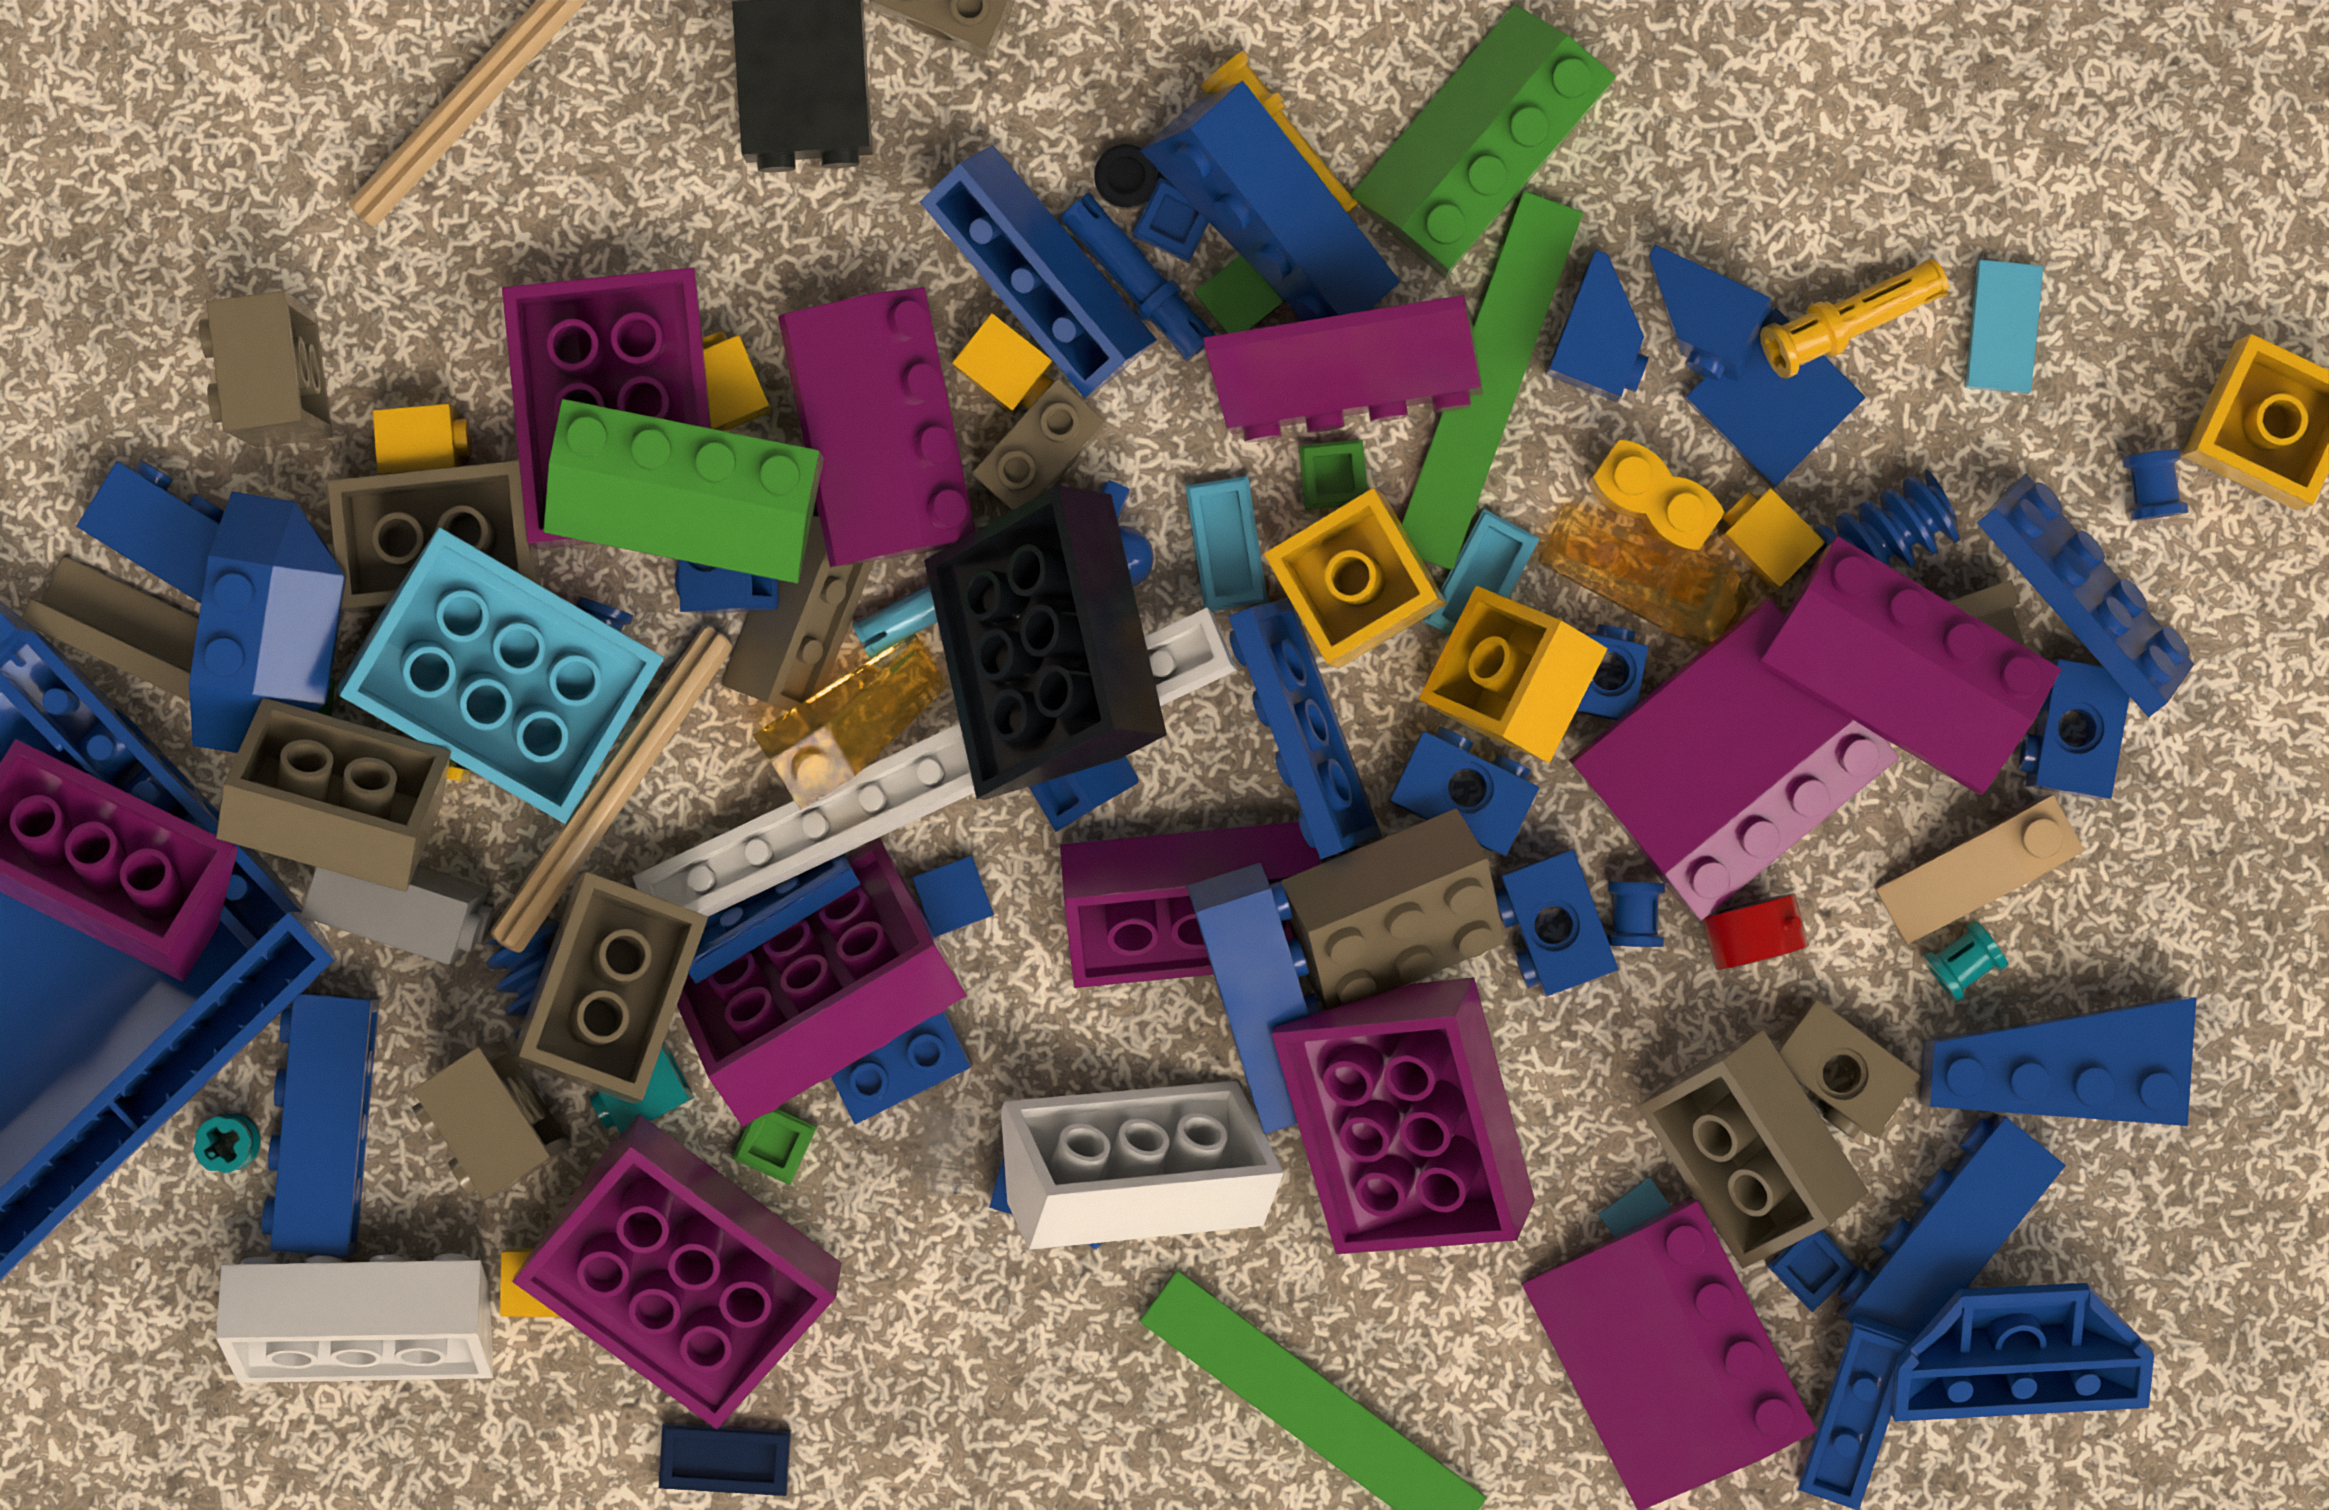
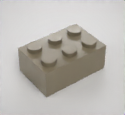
[199,291,333,448]
[327,460,541,613]
[216,697,451,892]
[1281,808,1505,1011]
[510,871,709,1104]
[1637,1029,1869,1269]
[412,1040,572,1200]

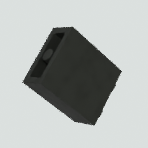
[732,0,873,173]

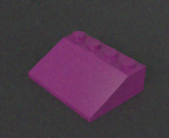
[502,267,712,549]
[1204,295,1483,443]
[1569,598,1899,921]
[677,838,967,1127]
[1271,977,1535,1254]
[512,1114,842,1429]
[1521,1196,1817,1510]

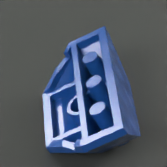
[189,491,346,753]
[1892,1283,2155,1422]

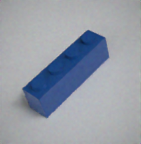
[920,145,1157,398]
[76,459,224,603]
[1187,862,1321,1134]
[262,992,380,1257]
[1836,1114,2066,1335]

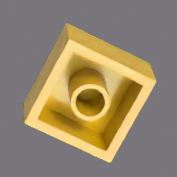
[2181,334,2329,511]
[1263,487,1448,669]
[1418,586,1608,764]

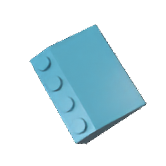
[337,527,664,824]

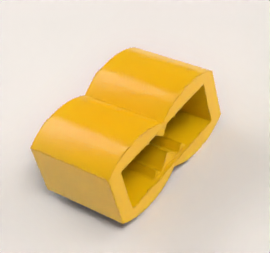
[1587,440,1725,555]

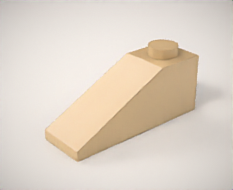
[1875,795,2085,945]

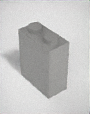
[301,865,494,965]

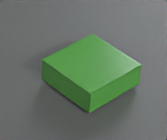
[1194,255,1284,334]
[1299,440,1368,510]
[732,1108,818,1185]

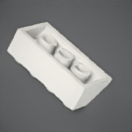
[1001,1081,1284,1250]
[216,1253,493,1383]

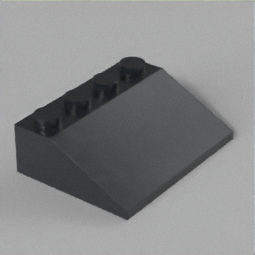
[924,485,1167,800]

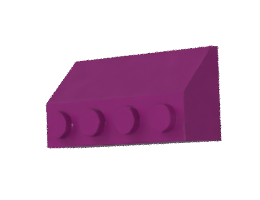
[778,287,975,568]
[1758,536,2061,795]
[0,739,238,982]
[1060,822,1321,988]

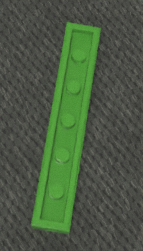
[1402,191,1584,571]
[1139,1269,1487,1510]

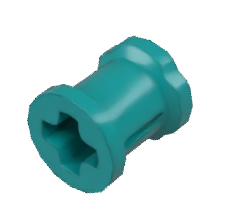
[1922,919,2008,1003]
[193,1113,261,1173]

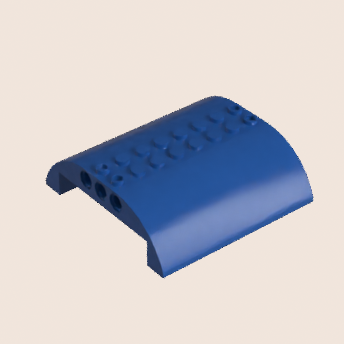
[0,601,336,1282]

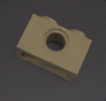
[869,0,1014,62]
[972,378,1106,512]
[1775,998,1921,1139]

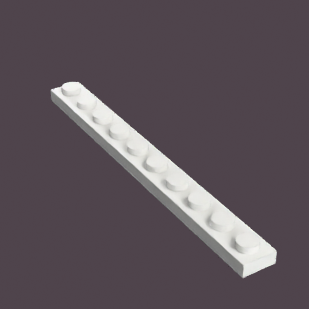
[632,608,1237,916]

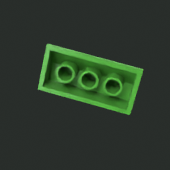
[1350,4,1616,279]
[544,399,824,584]

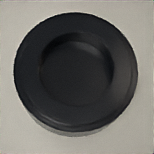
[1094,144,1158,210]

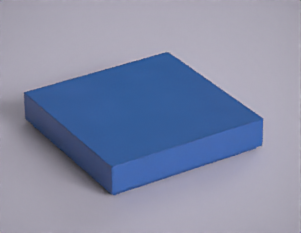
[1684,308,1866,488]

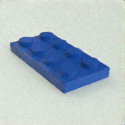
[1977,473,2194,718]
[1228,598,1382,859]

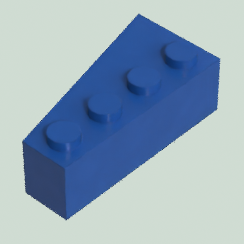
[1140,80,1401,321]
[1919,996,2197,1126]

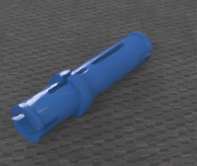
[1060,193,1216,362]

